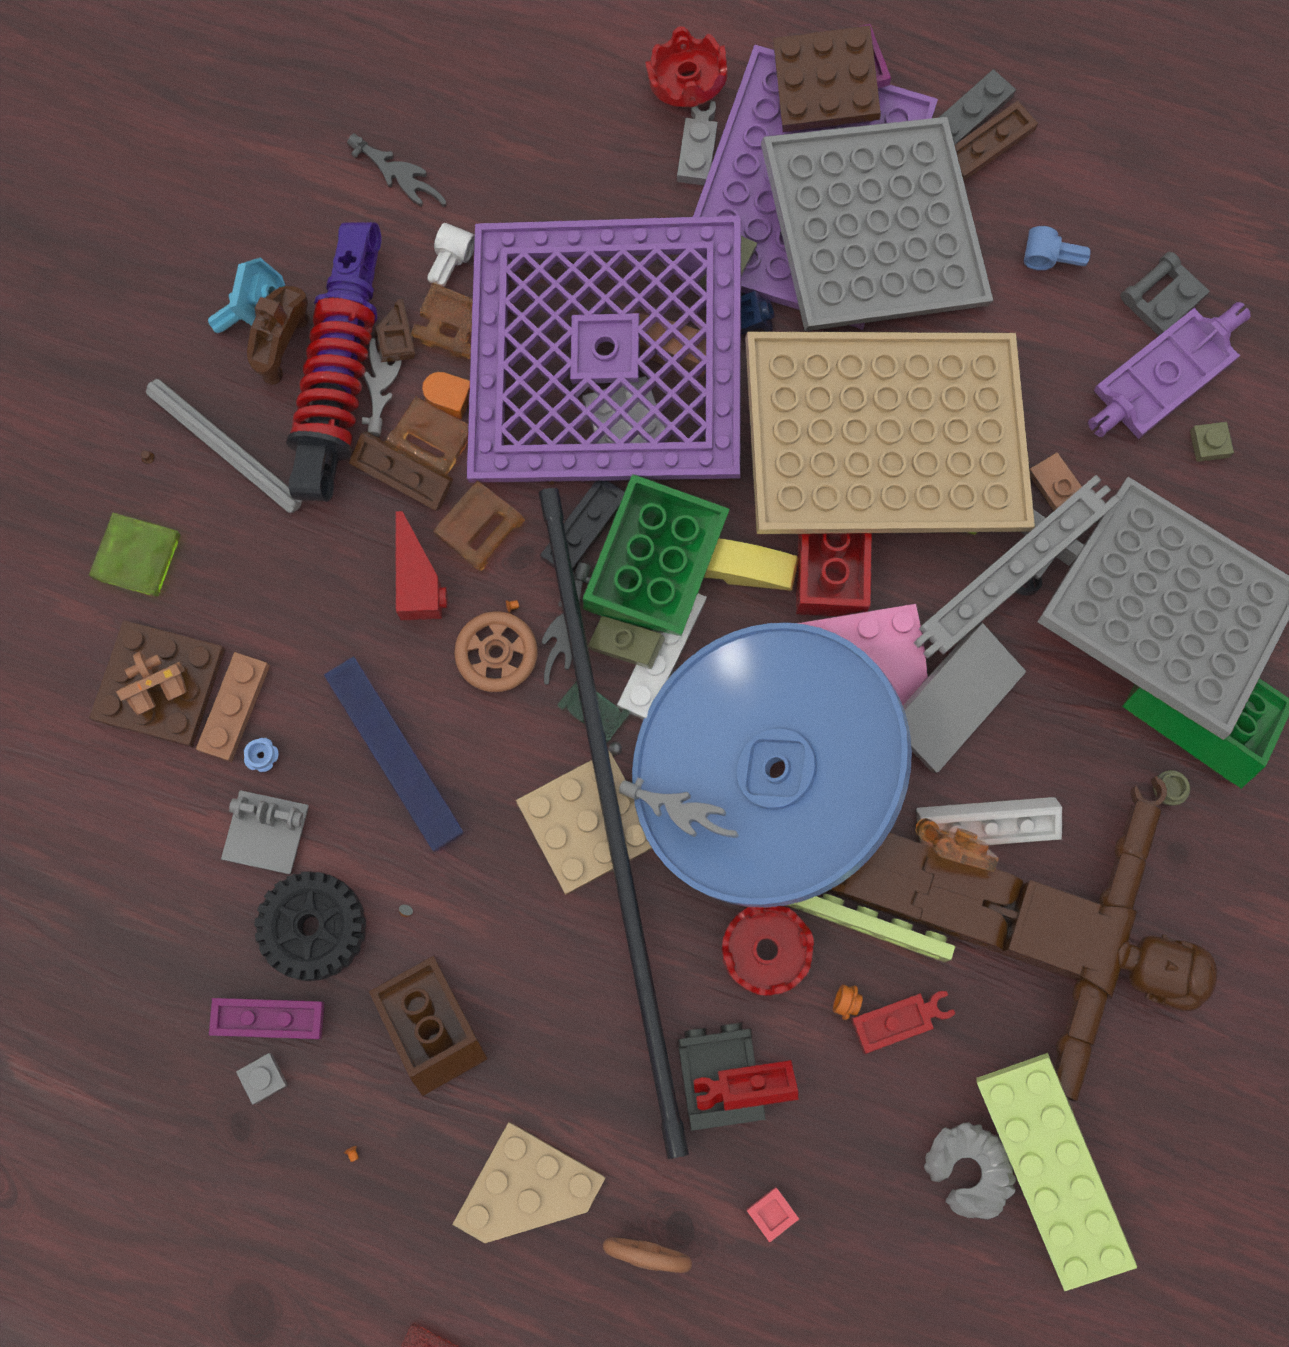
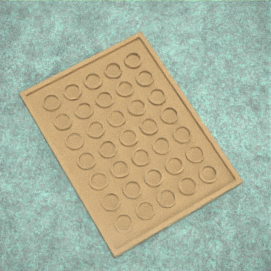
[745,332,1035,534]

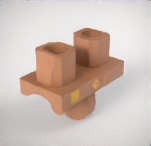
[116,651,187,715]

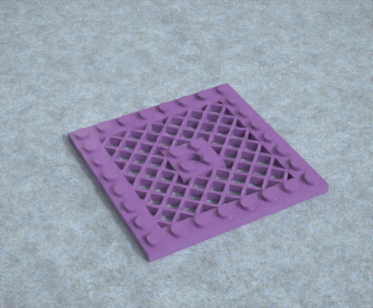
[467,215,741,483]

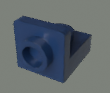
[741,291,775,335]

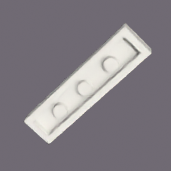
[617,593,707,720]

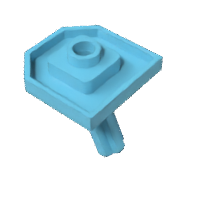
[208,258,285,333]

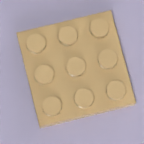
[516,751,653,895]

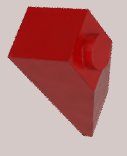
[396,511,448,620]

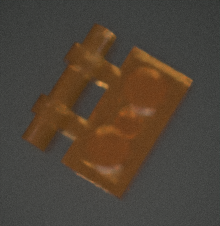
[411,283,473,359]

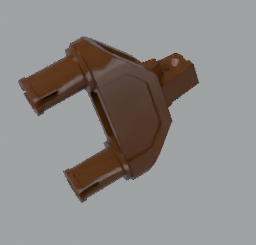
[247,286,310,385]

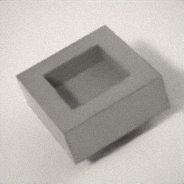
[236,1053,288,1105]

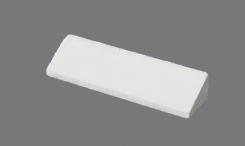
[916,797,1062,849]

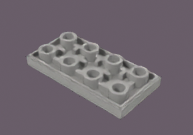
[903,623,1026,773]

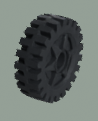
[254,871,367,981]

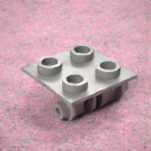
[221,790,309,875]

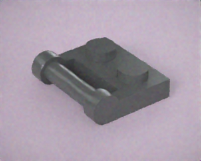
[1120,251,1210,336]

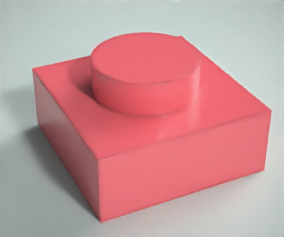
[746,1187,799,1242]

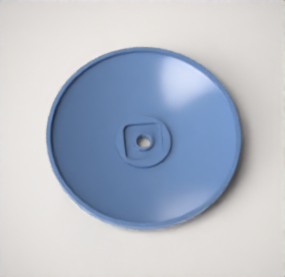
[632,623,912,908]

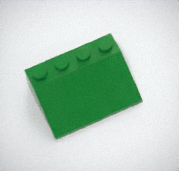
[583,474,730,636]
[1122,678,1289,789]

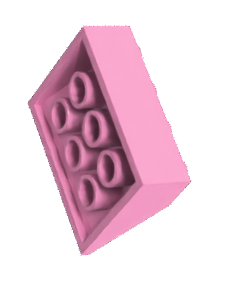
[797,604,928,705]

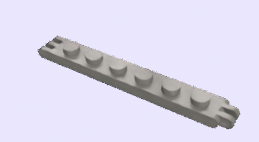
[914,475,1121,658]

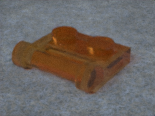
[385,396,468,475]
[433,480,525,571]
[916,818,999,872]

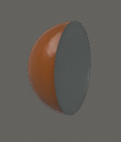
[399,905,413,917]

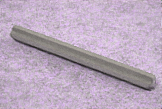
[146,379,303,513]

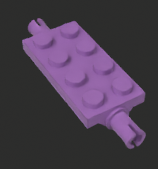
[1088,302,1251,439]

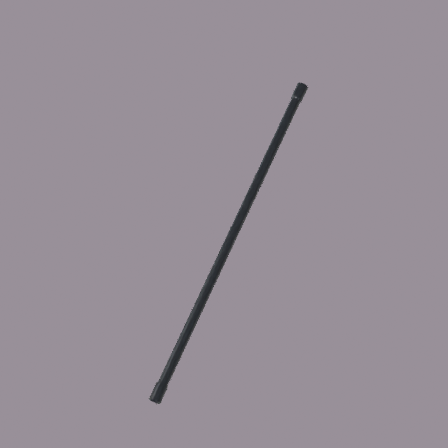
[538,488,689,1159]

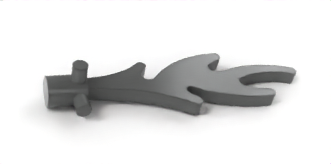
[347,133,447,207]
[542,562,591,685]

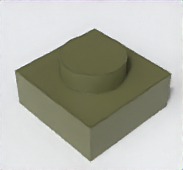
[1190,422,1234,462]

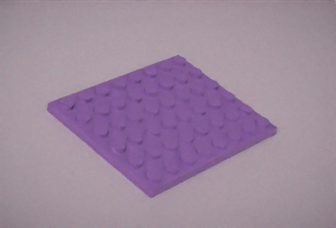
[680,45,938,329]

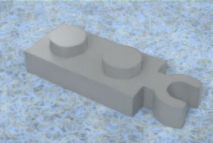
[677,101,718,185]

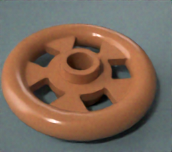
[454,611,538,692]
[603,1237,692,1273]

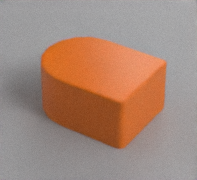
[422,372,470,419]

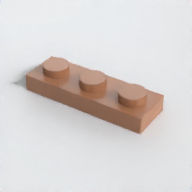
[196,652,270,763]

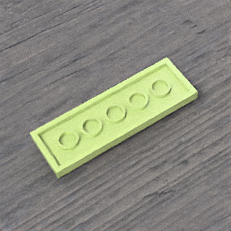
[977,1053,1137,1291]

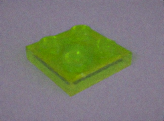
[89,513,181,597]

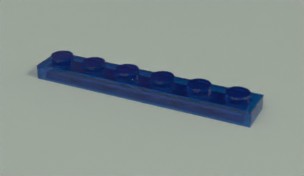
[324,656,465,853]

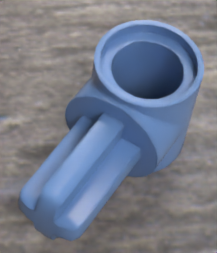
[1024,226,1090,270]

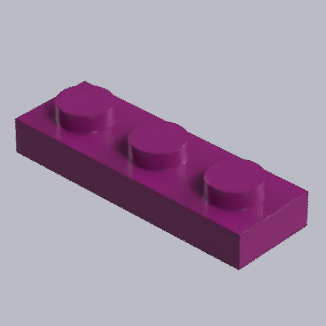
[209,998,325,1039]

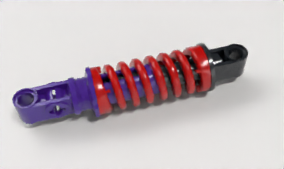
[286,222,382,502]

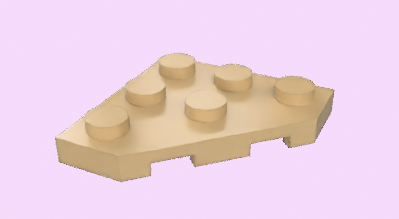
[452,1122,606,1243]

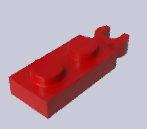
[851,991,955,1054]
[693,1060,798,1111]

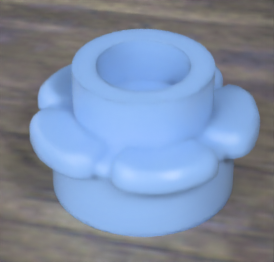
[244,738,279,772]

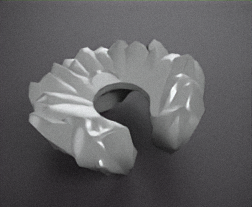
[924,1122,1016,1220]

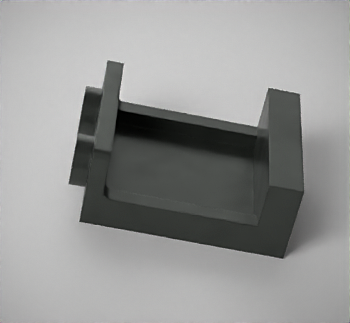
[677,1023,766,1131]

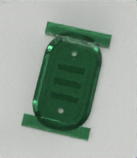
[557,681,630,743]

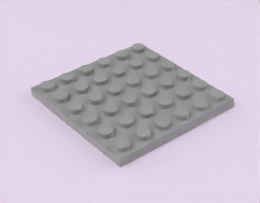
[761,117,993,331]
[1037,477,1289,740]

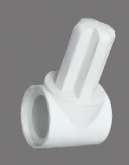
[427,223,475,287]

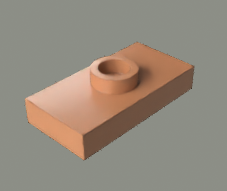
[1029,452,1082,511]

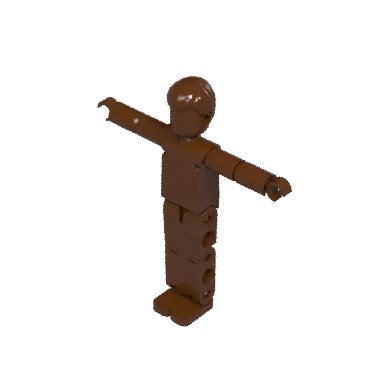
[828,776,1217,1114]

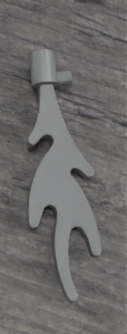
[361,338,401,437]
[619,778,738,838]

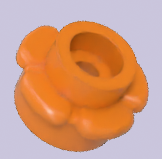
[833,984,863,1020]

